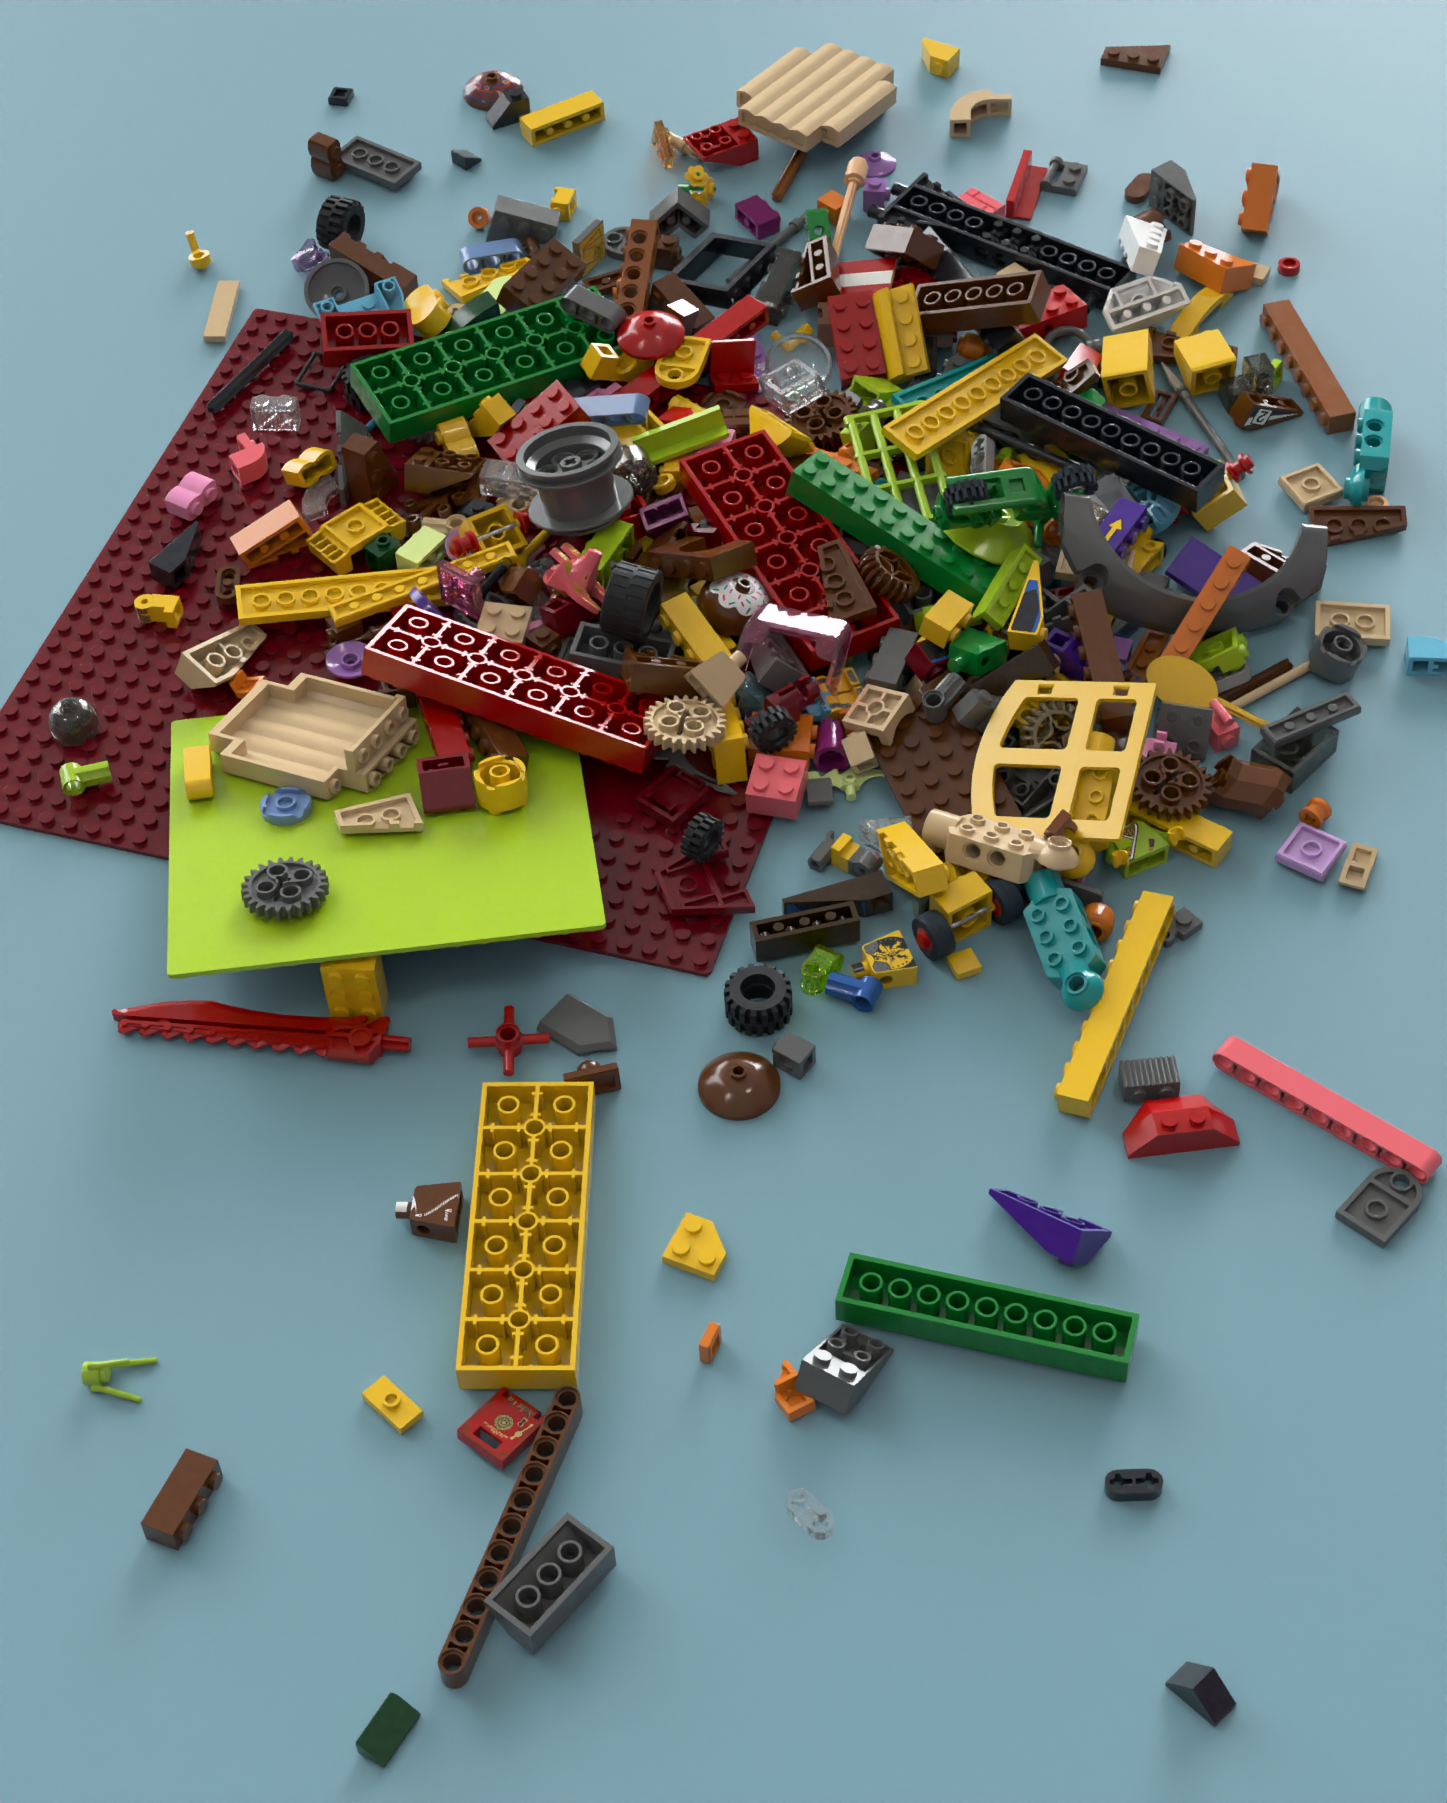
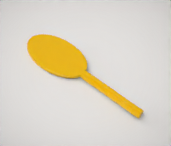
[1146,655,1269,729]

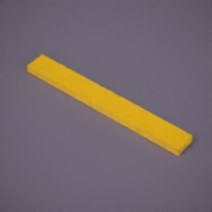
[327,541,518,628]

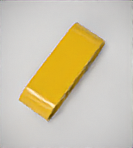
[184,745,214,800]

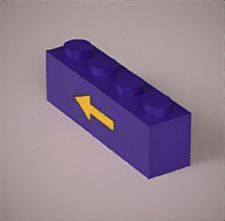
[1079,497,1149,575]

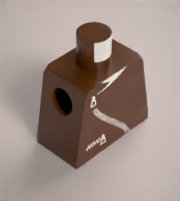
[395,1182,464,1243]

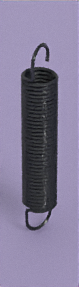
[469,557,512,607]

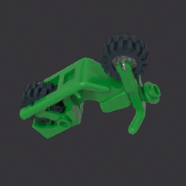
[932,463,1099,549]

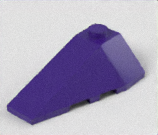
[988,1188,1112,1267]

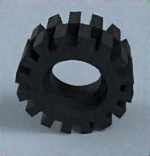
[747,705,798,754]
[680,812,725,863]

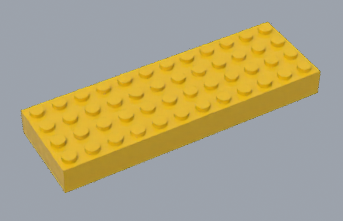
[455,1082,596,1389]

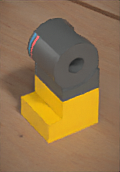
[831,833,883,877]

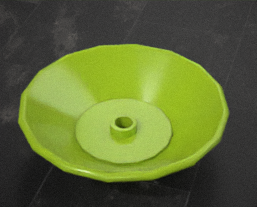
[943,508,1042,565]

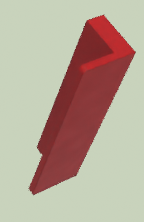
[1005,149,1048,221]

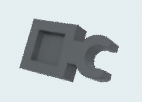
[1164,907,1203,948]

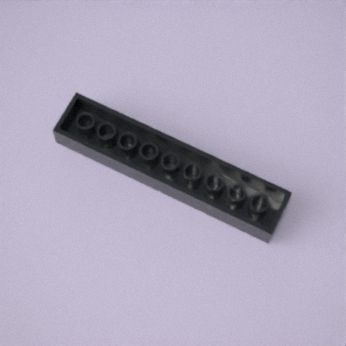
[1000,372,1225,513]

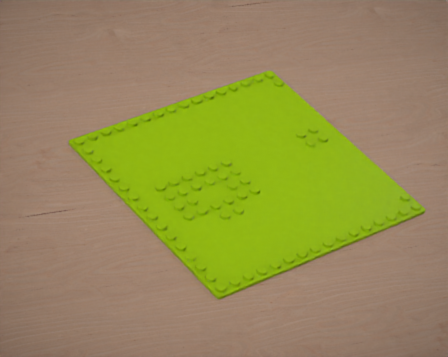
[167,700,606,979]

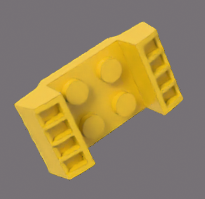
[306,497,406,575]

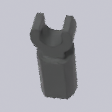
[807,830,837,873]

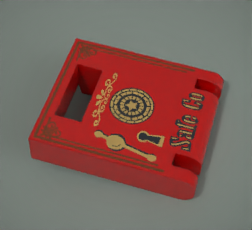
[457,1387,545,1470]

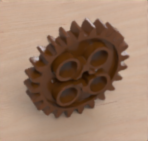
[783,389,858,448]
[1132,748,1212,822]

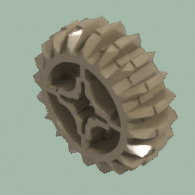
[1019,701,1076,769]

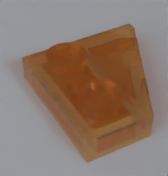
[651,120,676,169]

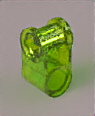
[801,944,844,995]

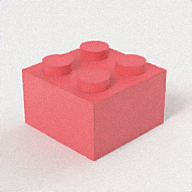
[745,753,808,820]

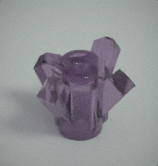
[291,238,330,272]

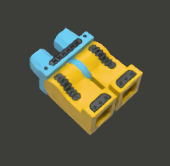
[802,667,864,725]

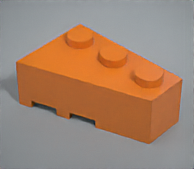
[1173,240,1257,294]
[230,499,313,569]

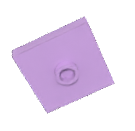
[1275,821,1347,882]

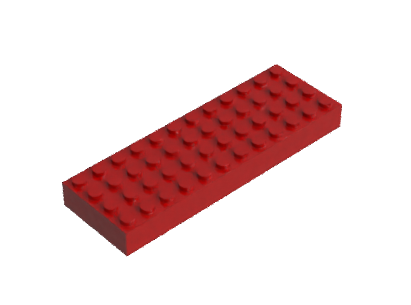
[679,429,900,672]
[361,604,674,774]

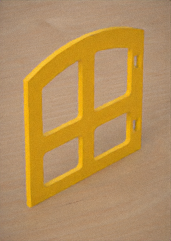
[971,680,1158,842]

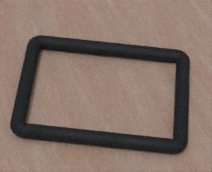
[294,351,345,393]

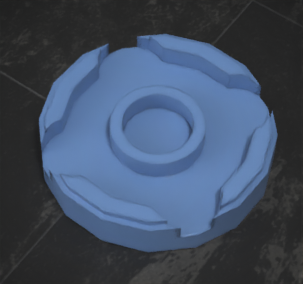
[260,787,312,826]

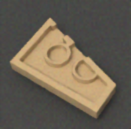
[334,793,424,834]

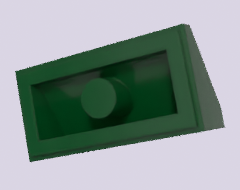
[356,1691,421,1768]

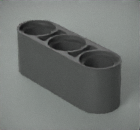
[560,285,627,334]

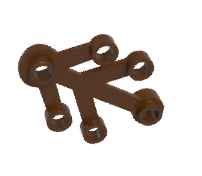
[403,479,470,535]

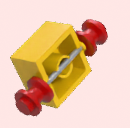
[1173,453,1255,532]
[449,503,539,559]

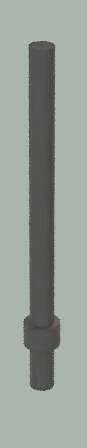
[726,213,805,284]

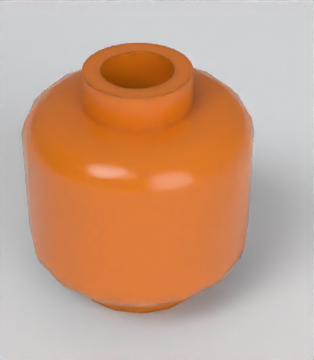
[956,332,990,361]
[1084,902,1115,942]

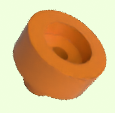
[468,207,491,228]

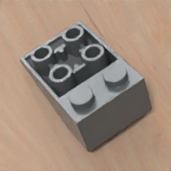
[1149,160,1197,236]
[794,1324,894,1415]

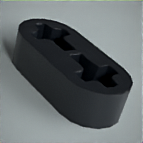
[1104,1468,1163,1502]

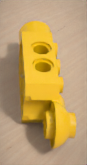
[1058,731,1120,879]

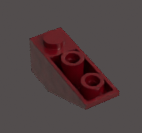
[539,597,602,639]

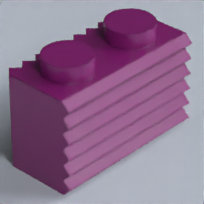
[735,194,781,240]

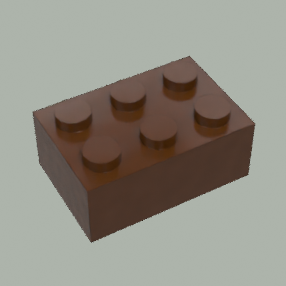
[864,222,945,271]

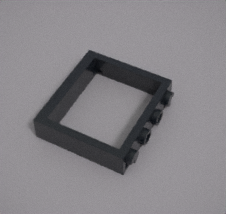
[670,232,780,309]

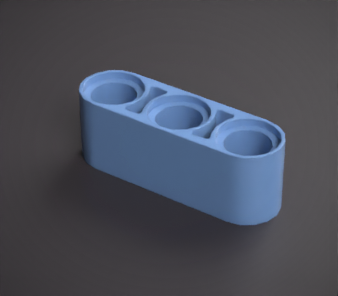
[460,238,524,274]

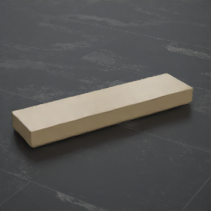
[203,281,241,343]

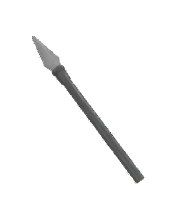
[1161,362,1246,480]

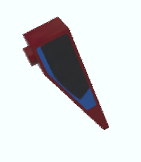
[904,622,988,681]

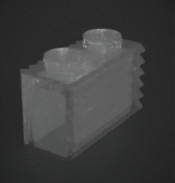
[249,394,301,431]

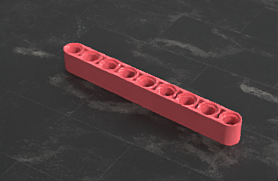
[1212,1036,1442,1184]

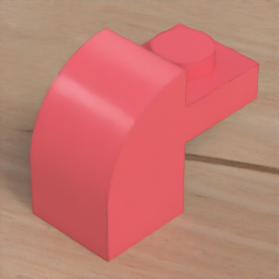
[229,433,268,486]

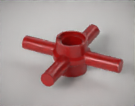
[467,1005,550,1077]

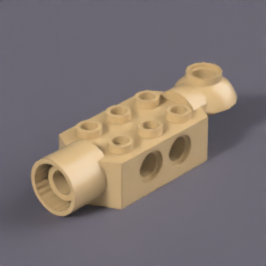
[922,808,1079,884]

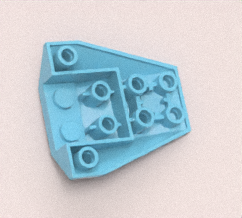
[313,276,405,322]

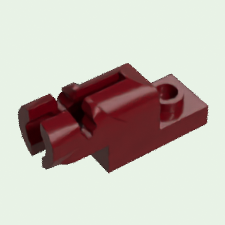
[743,674,820,731]

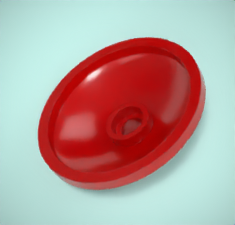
[617,310,685,360]

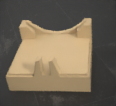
[842,684,915,746]

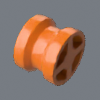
[1298,797,1332,829]

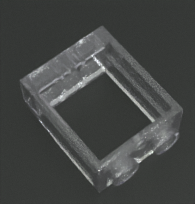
[758,358,827,414]

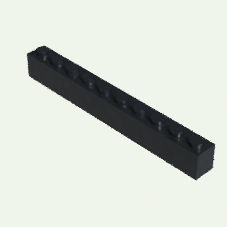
[923,226,1026,356]

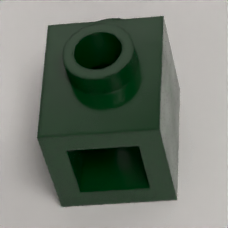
[363,532,402,572]

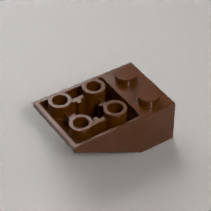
[404,447,486,494]

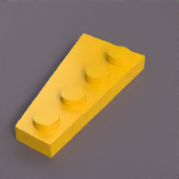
[441,257,530,304]

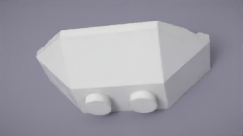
[1102,275,1191,334]

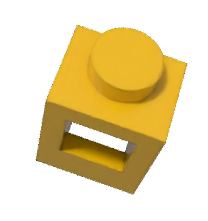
[550,186,577,222]

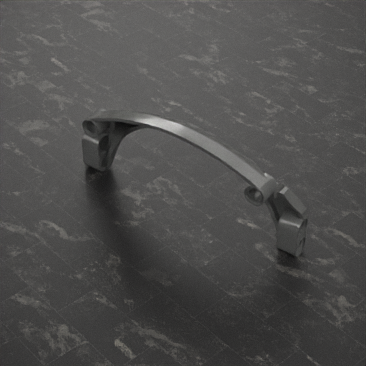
[1058,492,1328,636]

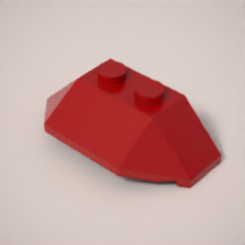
[1122,1094,1240,1159]

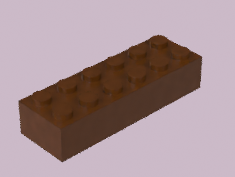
[915,270,1051,335]

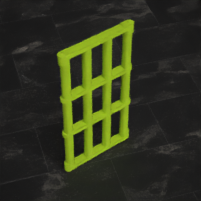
[843,400,947,523]

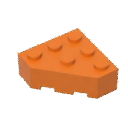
[1238,163,1281,235]

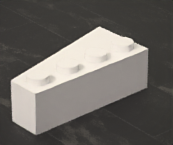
[1117,215,1167,276]

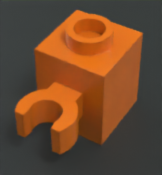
[817,190,851,228]

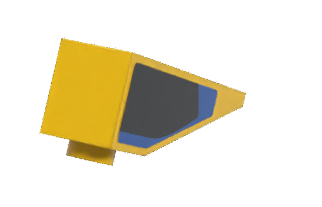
[1007,560,1048,651]

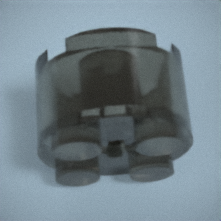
[612,444,659,498]

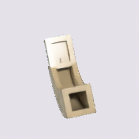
[950,89,1012,138]

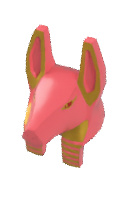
[542,542,606,615]

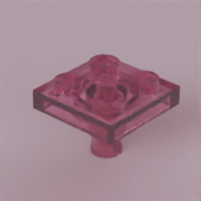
[436,559,486,620]

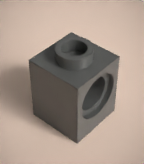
[772,1031,816,1080]

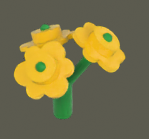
[677,165,716,207]

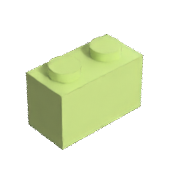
[395,525,447,570]

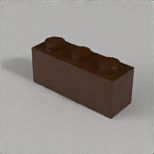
[140,1448,223,1551]

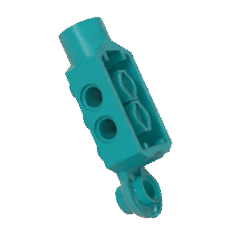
[1343,397,1393,507]
[1023,868,1107,1011]

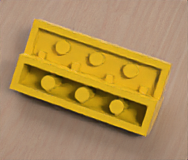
[872,283,931,385]

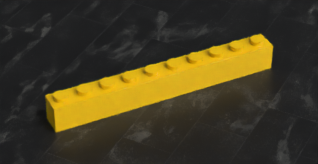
[1054,890,1175,1119]

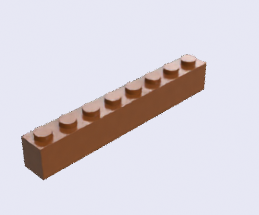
[1260,299,1356,435]

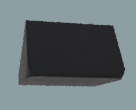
[451,150,482,170]

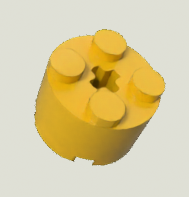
[474,755,528,815]

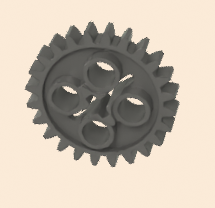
[241,857,329,921]

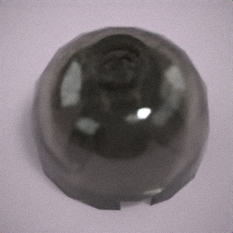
[48,697,100,746]

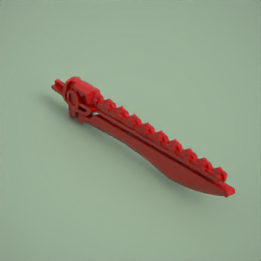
[111,1000,412,1065]

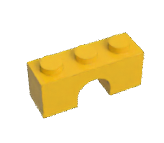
[580,343,655,383]

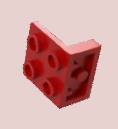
[709,338,759,394]

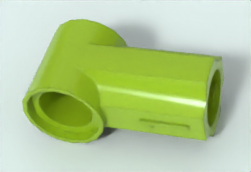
[59,760,112,796]

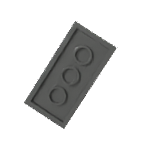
[340,136,422,190]

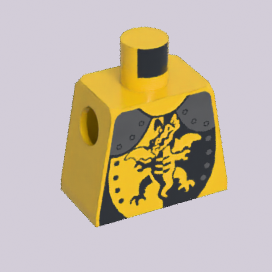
[850,930,917,989]

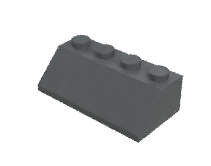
[483,1513,617,1655]

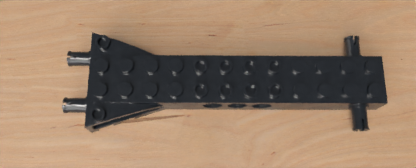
[867,172,1137,315]

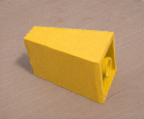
[1101,329,1155,409]

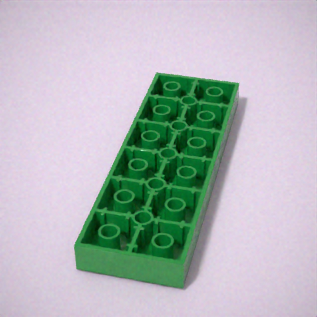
[350,286,623,444]

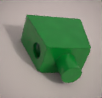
[805,208,831,243]
[947,627,1007,676]

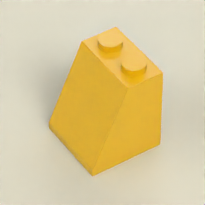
[1173,329,1237,397]

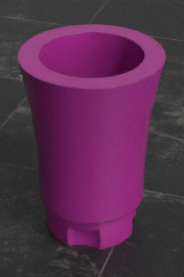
[813,717,849,773]

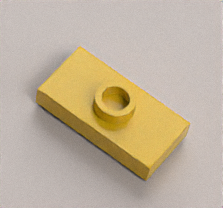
[361,1375,424,1435]

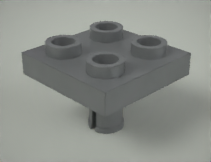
[1158,701,1214,760]

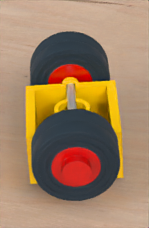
[912,871,1025,961]

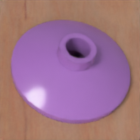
[858,151,896,178]
[326,641,367,679]

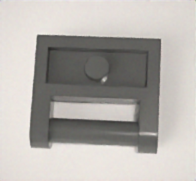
[1039,156,1088,197]

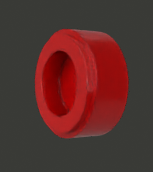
[1277,257,1300,277]

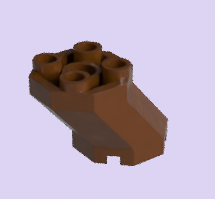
[1207,754,1292,819]

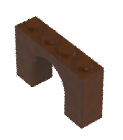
[646,536,758,582]

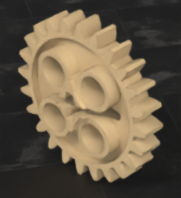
[643,695,727,754]

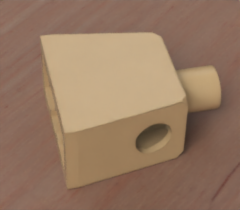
[684,650,747,708]

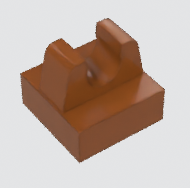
[1044,809,1078,838]

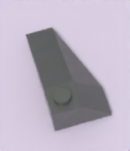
[336,410,373,507]

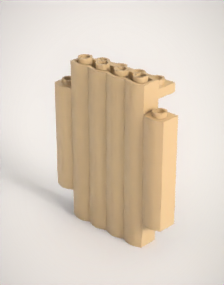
[736,43,897,152]
[208,673,420,800]

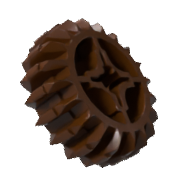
[857,545,921,605]

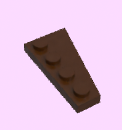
[1308,506,1407,547]

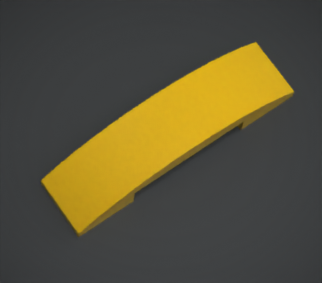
[1169,287,1234,337]

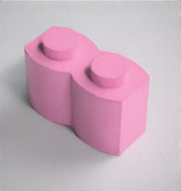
[164,471,218,521]

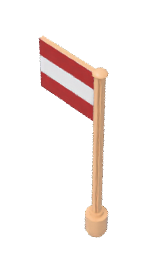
[816,157,898,307]

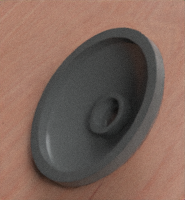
[304,258,370,317]

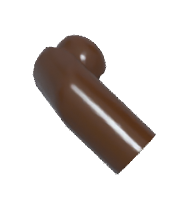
[522,237,541,259]

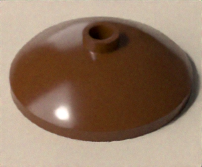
[698,1051,781,1121]

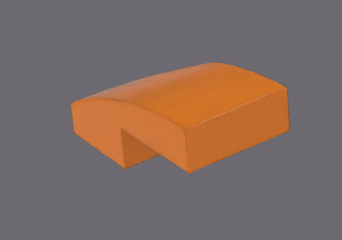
[229,670,267,699]
[774,1360,816,1422]

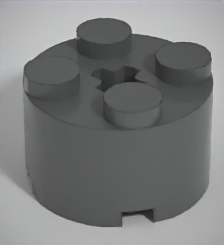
[1309,624,1367,684]

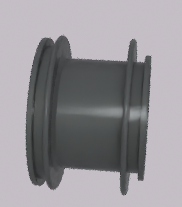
[516,422,634,537]

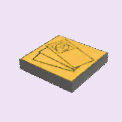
[572,218,606,279]

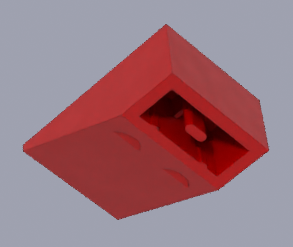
[683,117,759,166]

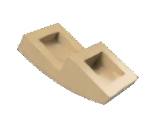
[1338,842,1379,891]

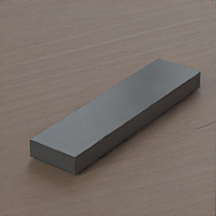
[1260,691,1361,749]

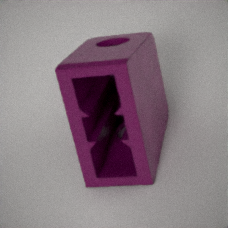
[639,493,690,537]

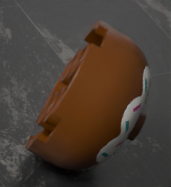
[696,572,771,638]

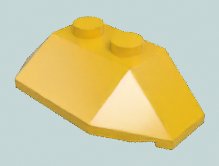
[749,405,816,458]

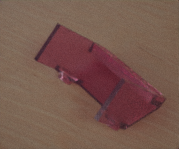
[737,603,853,696]

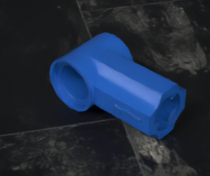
[825,971,883,1012]

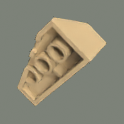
[175,624,267,689]

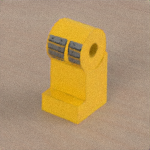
[134,594,184,628]

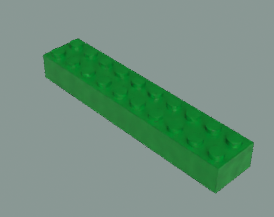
[786,450,1001,614]
[835,1252,1140,1383]

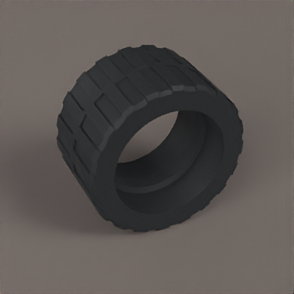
[600,561,663,643]

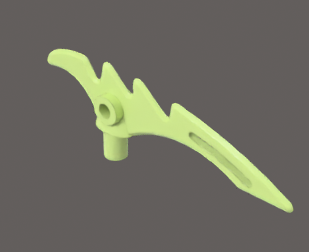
[808,768,885,801]

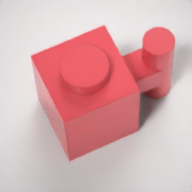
[1208,699,1240,753]

